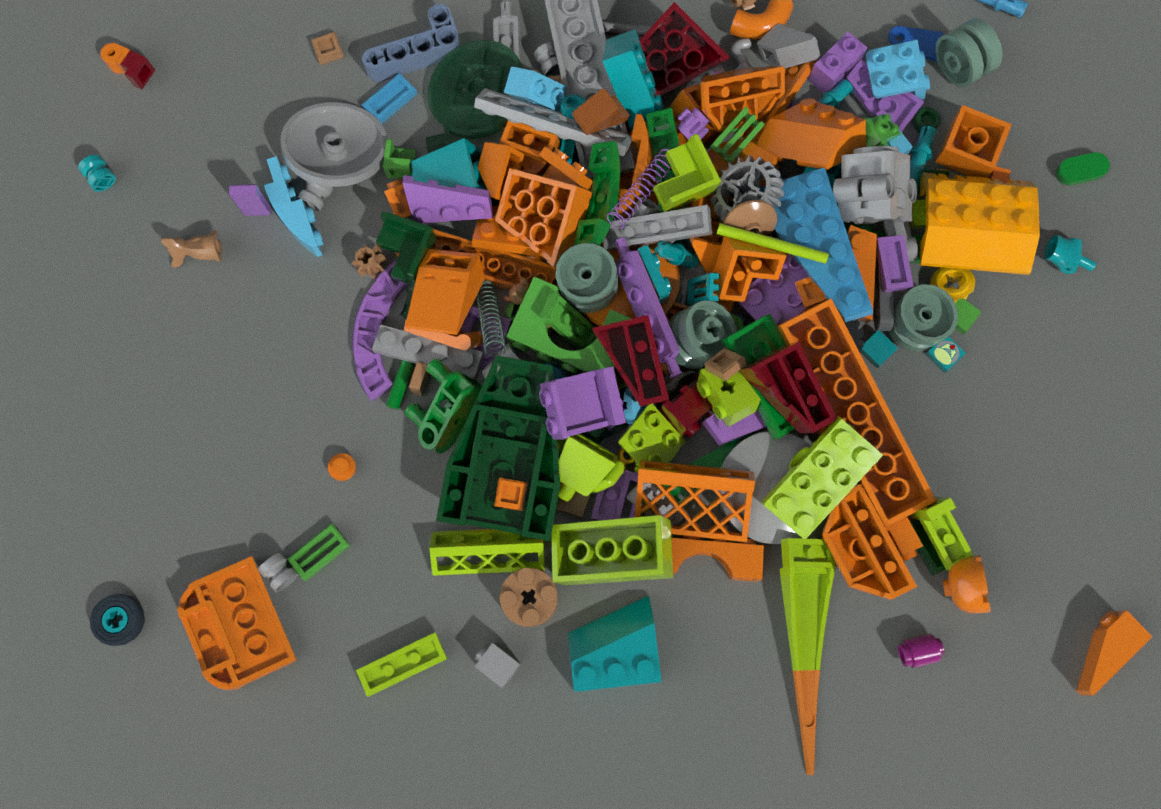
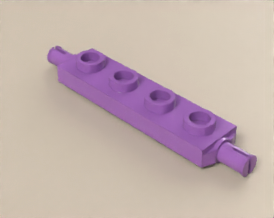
[614,237,682,377]

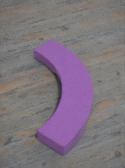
[353,259,409,402]

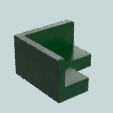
[376,211,437,286]

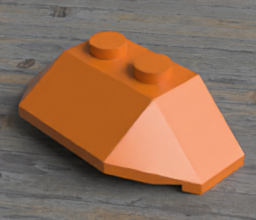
[701,66,785,132]
[821,484,917,600]

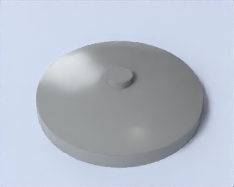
[280,102,387,187]
[717,432,811,544]

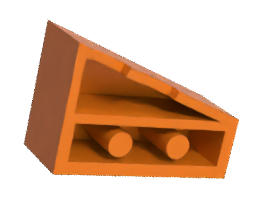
[846,225,877,323]

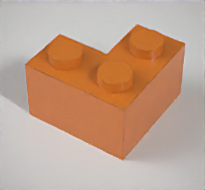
[713,236,787,302]

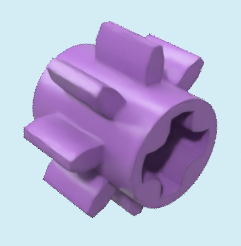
[677,107,710,139]

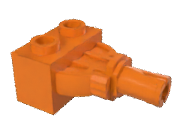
[500,121,561,176]

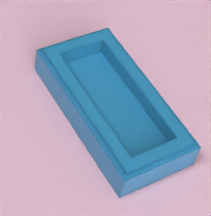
[362,73,418,124]

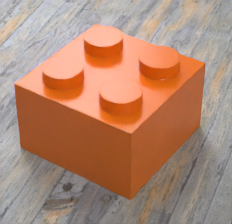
[935,105,1012,178]

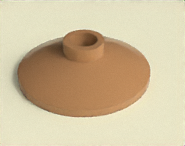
[723,200,777,236]

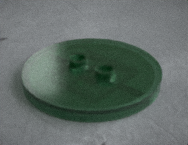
[428,40,524,139]

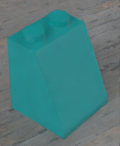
[411,138,500,204]

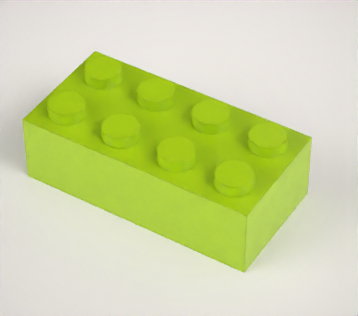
[552,515,673,585]

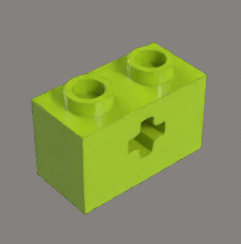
[697,368,761,427]

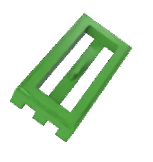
[710,107,765,163]
[287,523,351,581]

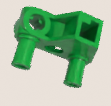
[405,358,482,454]

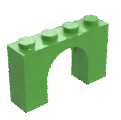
[506,277,632,375]

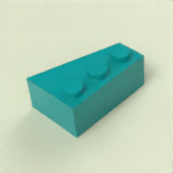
[602,29,664,131]

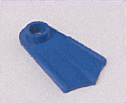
[888,26,944,62]

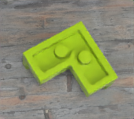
[653,133,721,212]

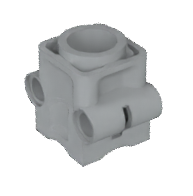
[833,146,917,224]

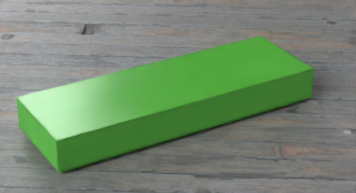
[540,292,596,350]

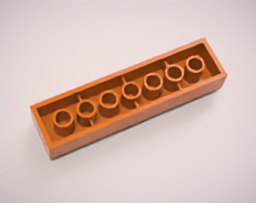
[777,298,936,527]

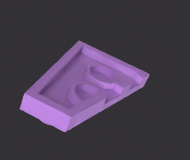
[846,59,924,132]

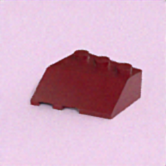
[639,2,730,96]

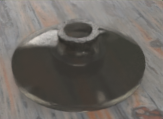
[653,370,698,409]

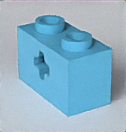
[504,67,567,112]

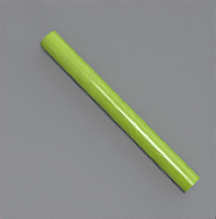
[717,223,829,264]

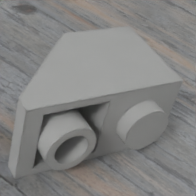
[757,23,821,68]

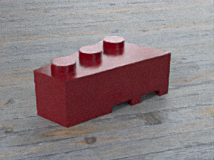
[592,315,669,406]
[739,342,837,433]
[660,374,714,438]

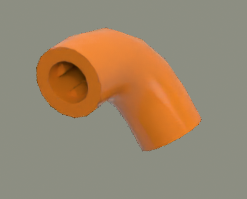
[729,0,794,40]

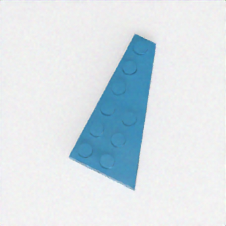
[746,167,873,322]

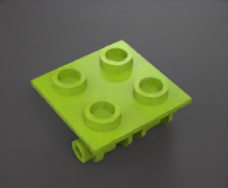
[618,404,686,473]

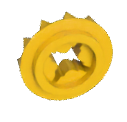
[930,267,975,303]

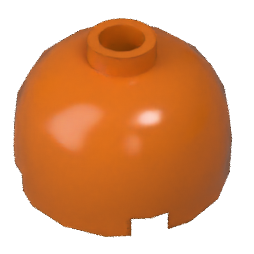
[943,555,991,614]

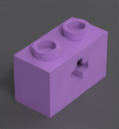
[808,32,867,93]

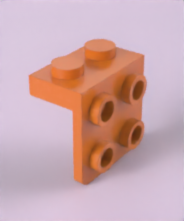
[539,147,593,191]

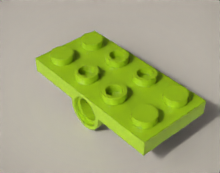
[761,416,883,540]

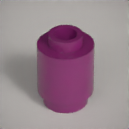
[897,633,944,668]

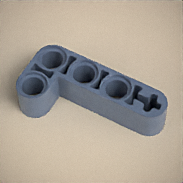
[362,4,461,82]

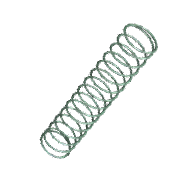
[476,281,505,357]

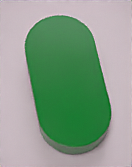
[1056,152,1110,186]

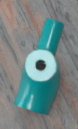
[1044,234,1096,274]

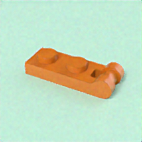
[404,321,483,350]

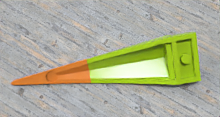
[779,538,836,775]

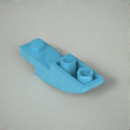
[264,156,324,257]

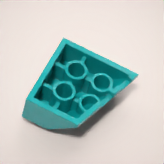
[568,595,662,692]

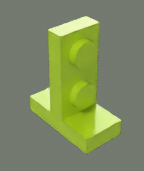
[910,496,974,571]

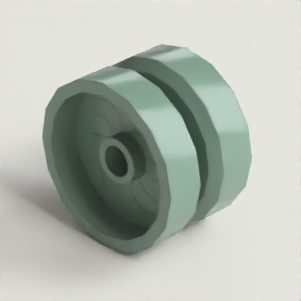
[935,18,1003,88]
[555,243,619,313]
[888,284,958,352]
[668,300,736,370]

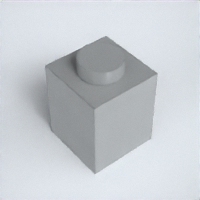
[474,643,521,688]

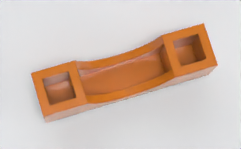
[671,534,764,582]

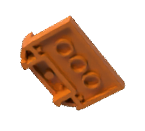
[177,556,297,690]

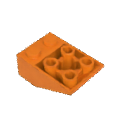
[405,249,485,335]

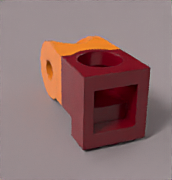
[100,43,155,90]

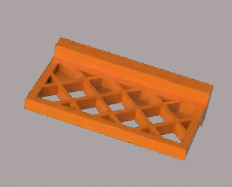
[634,460,755,542]

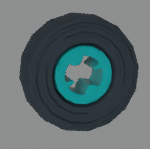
[90,594,145,646]

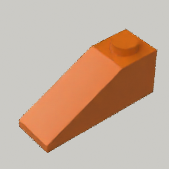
[1076,610,1152,696]

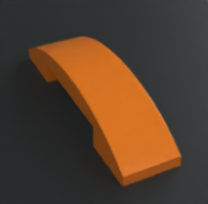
[615,114,655,220]

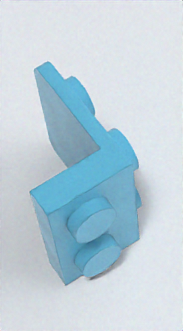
[866,40,930,101]

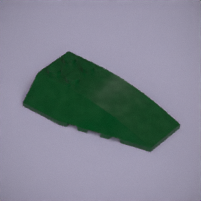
[436,355,560,541]

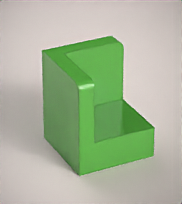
[383,139,416,179]

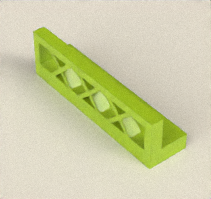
[429,529,545,576]

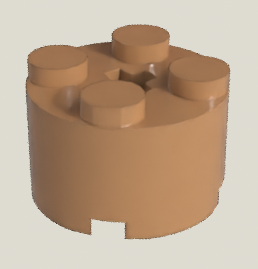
[500,568,558,628]

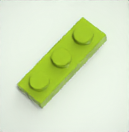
[356,632,448,697]

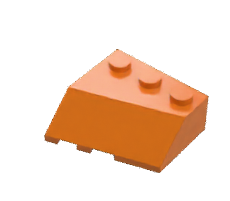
[756,99,866,170]
[495,168,592,267]

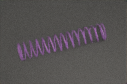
[607,149,671,229]

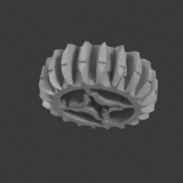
[710,155,784,221]

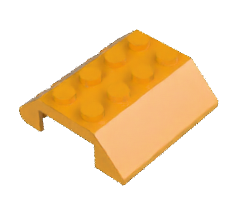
[920,172,1040,275]

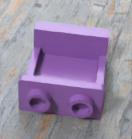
[539,367,626,440]

